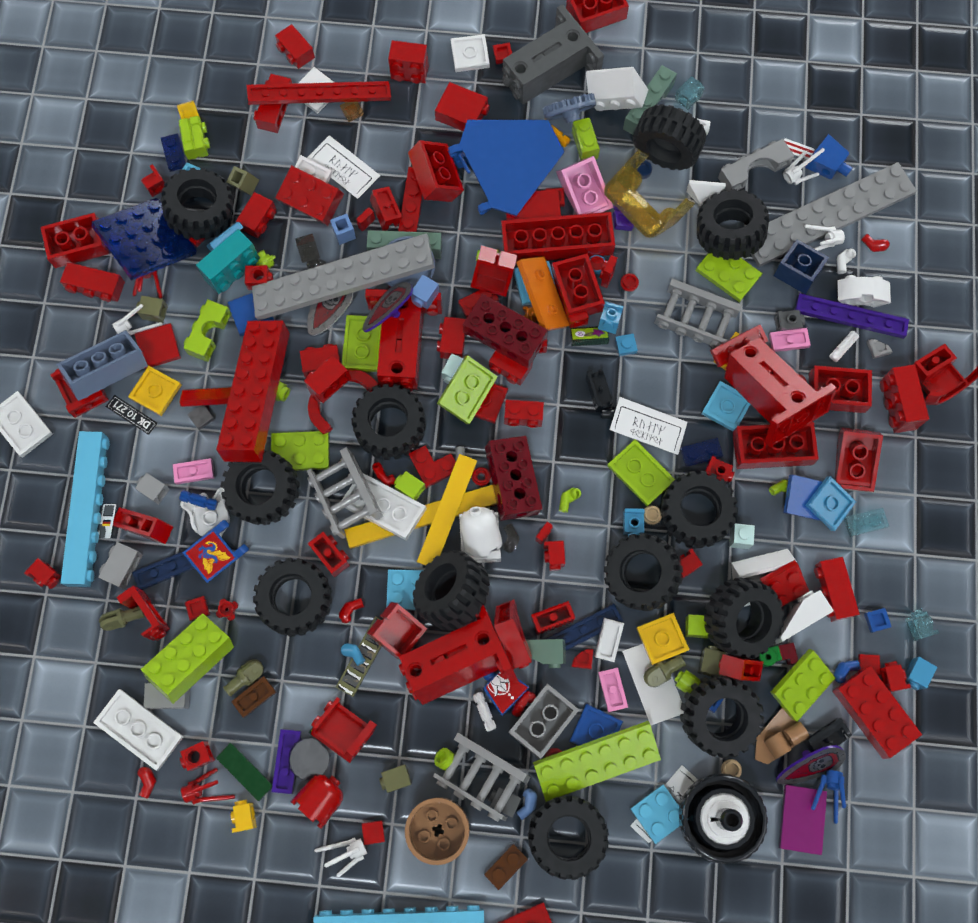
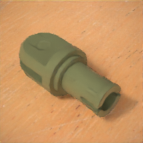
[99,606,145,631]
[644,655,686,687]
[223,659,264,697]

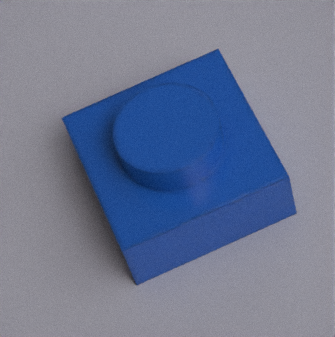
[864,608,892,633]

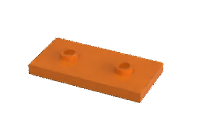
[517,257,570,331]

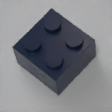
[774,239,829,295]

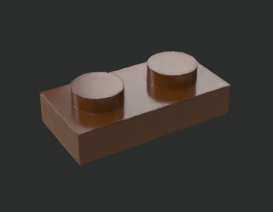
[231,676,277,718]
[484,844,528,890]

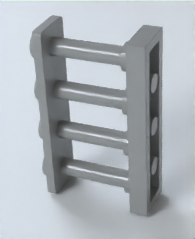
[654,278,742,348]
[307,447,383,539]
[433,733,531,822]

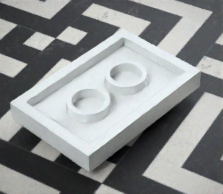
[0,391,53,458]

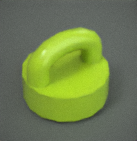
[434,748,455,771]

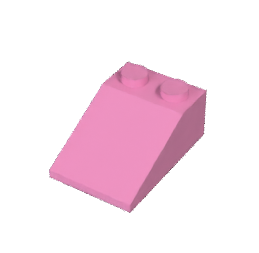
[556,156,613,215]

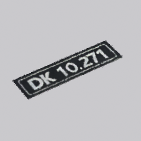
[105,395,158,435]

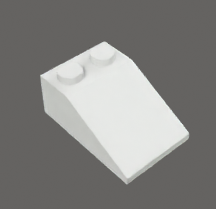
[775,590,834,645]

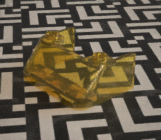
[604,149,695,238]

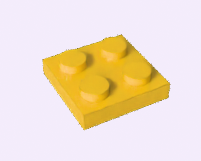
[128,366,182,416]
[636,613,689,665]

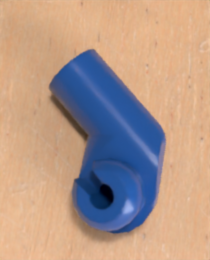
[834,660,860,683]

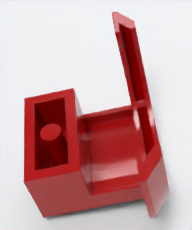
[913,344,978,405]
[304,356,379,434]

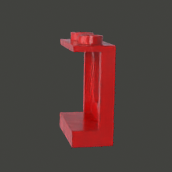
[116,585,170,641]

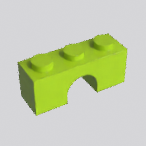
[184,299,232,362]

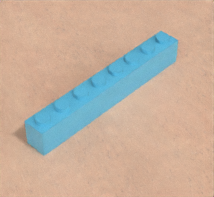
[61,431,110,587]
[314,905,484,923]

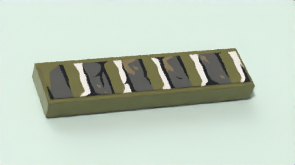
[336,617,382,697]

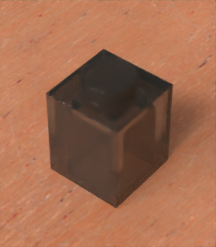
[295,233,320,263]

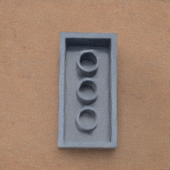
[56,330,148,401]

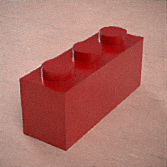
[253,74,292,133]
[60,262,125,302]
[814,557,860,622]

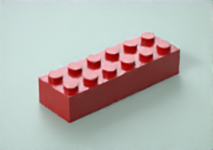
[501,212,615,263]

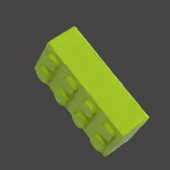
[140,613,234,704]

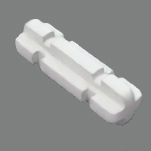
[829,331,859,362]
[473,692,496,732]

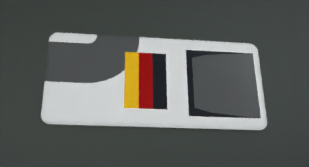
[98,504,116,538]

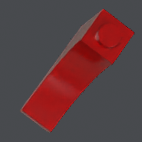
[494,599,532,669]

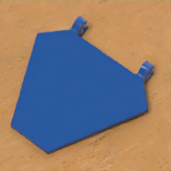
[448,120,564,216]

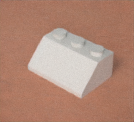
[586,67,648,111]
[731,549,797,607]

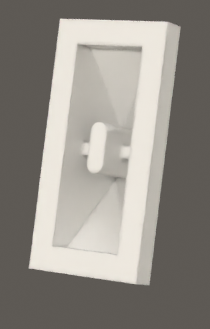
[686,180,726,206]

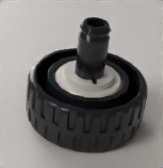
[679,774,768,864]

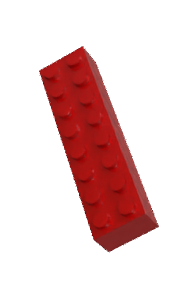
[216,320,290,462]

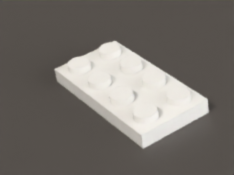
[341,473,427,541]
[93,689,184,771]

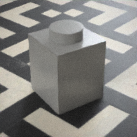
[135,473,170,505]

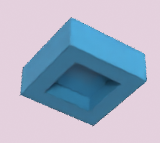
[615,333,638,356]

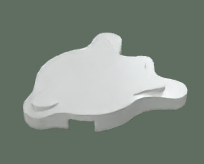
[180,487,230,537]

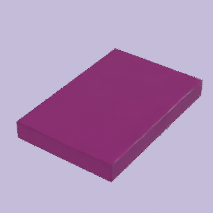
[779,785,827,855]

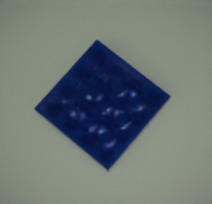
[92,198,197,281]

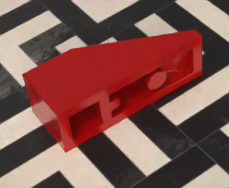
[113,507,173,544]

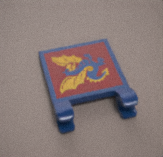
[182,520,249,583]

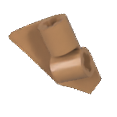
[755,708,809,764]

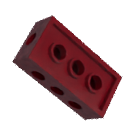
[463,294,548,368]
[485,436,542,521]

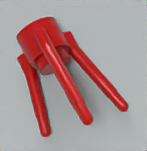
[133,259,163,299]
[181,768,235,805]

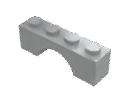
[718,139,794,191]

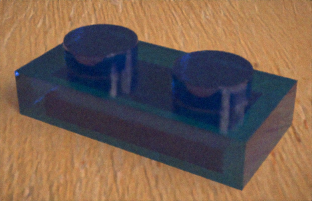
[161,133,186,172]
[680,438,723,467]

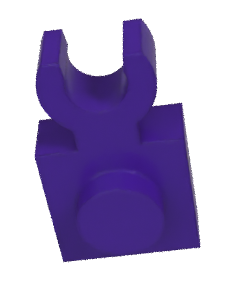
[612,200,634,231]

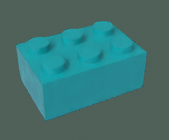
[196,229,259,294]

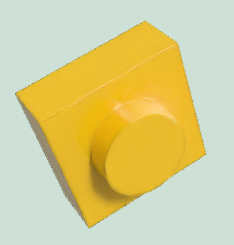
[177,100,200,119]

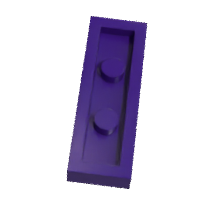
[271,729,302,794]

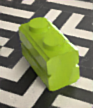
[178,116,210,160]
[572,118,600,160]

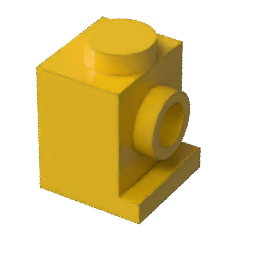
[231,800,257,833]

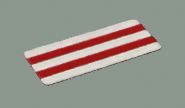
[784,138,814,159]

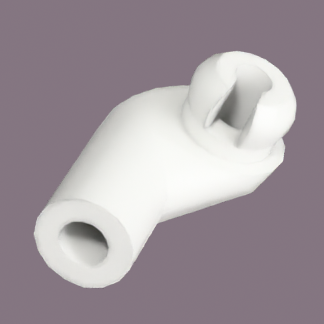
[837,248,856,274]

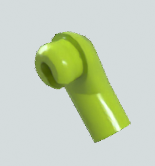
[769,479,788,496]
[559,488,581,513]

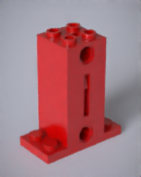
[365,289,443,392]
[724,338,837,447]
[399,605,518,705]

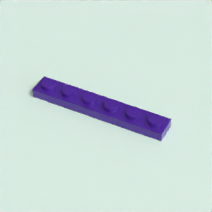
[795,293,909,339]

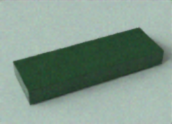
[216,743,272,801]

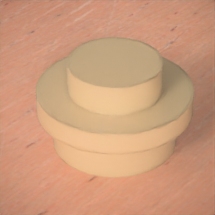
[644,505,662,525]
[721,759,742,777]

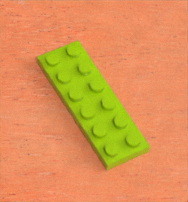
[533,721,661,802]

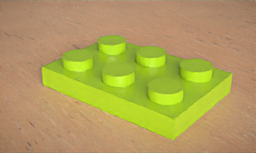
[695,253,763,303]
[342,315,381,372]
[437,355,498,424]
[271,431,329,471]
[607,439,675,507]
[770,649,835,722]

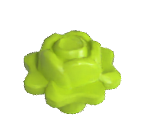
[256,250,276,268]

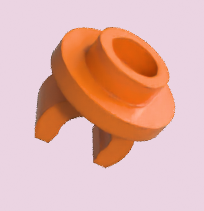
[522,306,537,322]

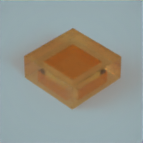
[340,102,364,123]

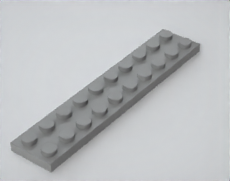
[751,162,917,267]
[252,233,435,321]

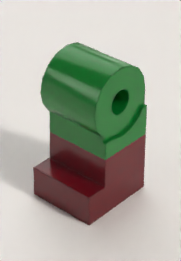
[757,642,798,667]

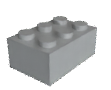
[509,684,579,759]

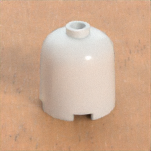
[460,506,502,557]

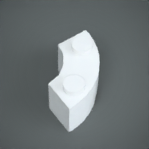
[838,275,891,308]

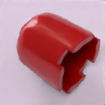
[290,774,344,829]

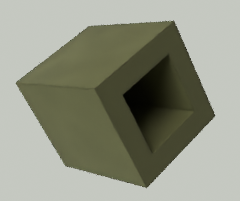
[227,166,259,196]
[136,295,168,323]
[698,646,725,676]
[379,764,412,793]

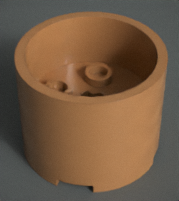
[405,797,470,865]

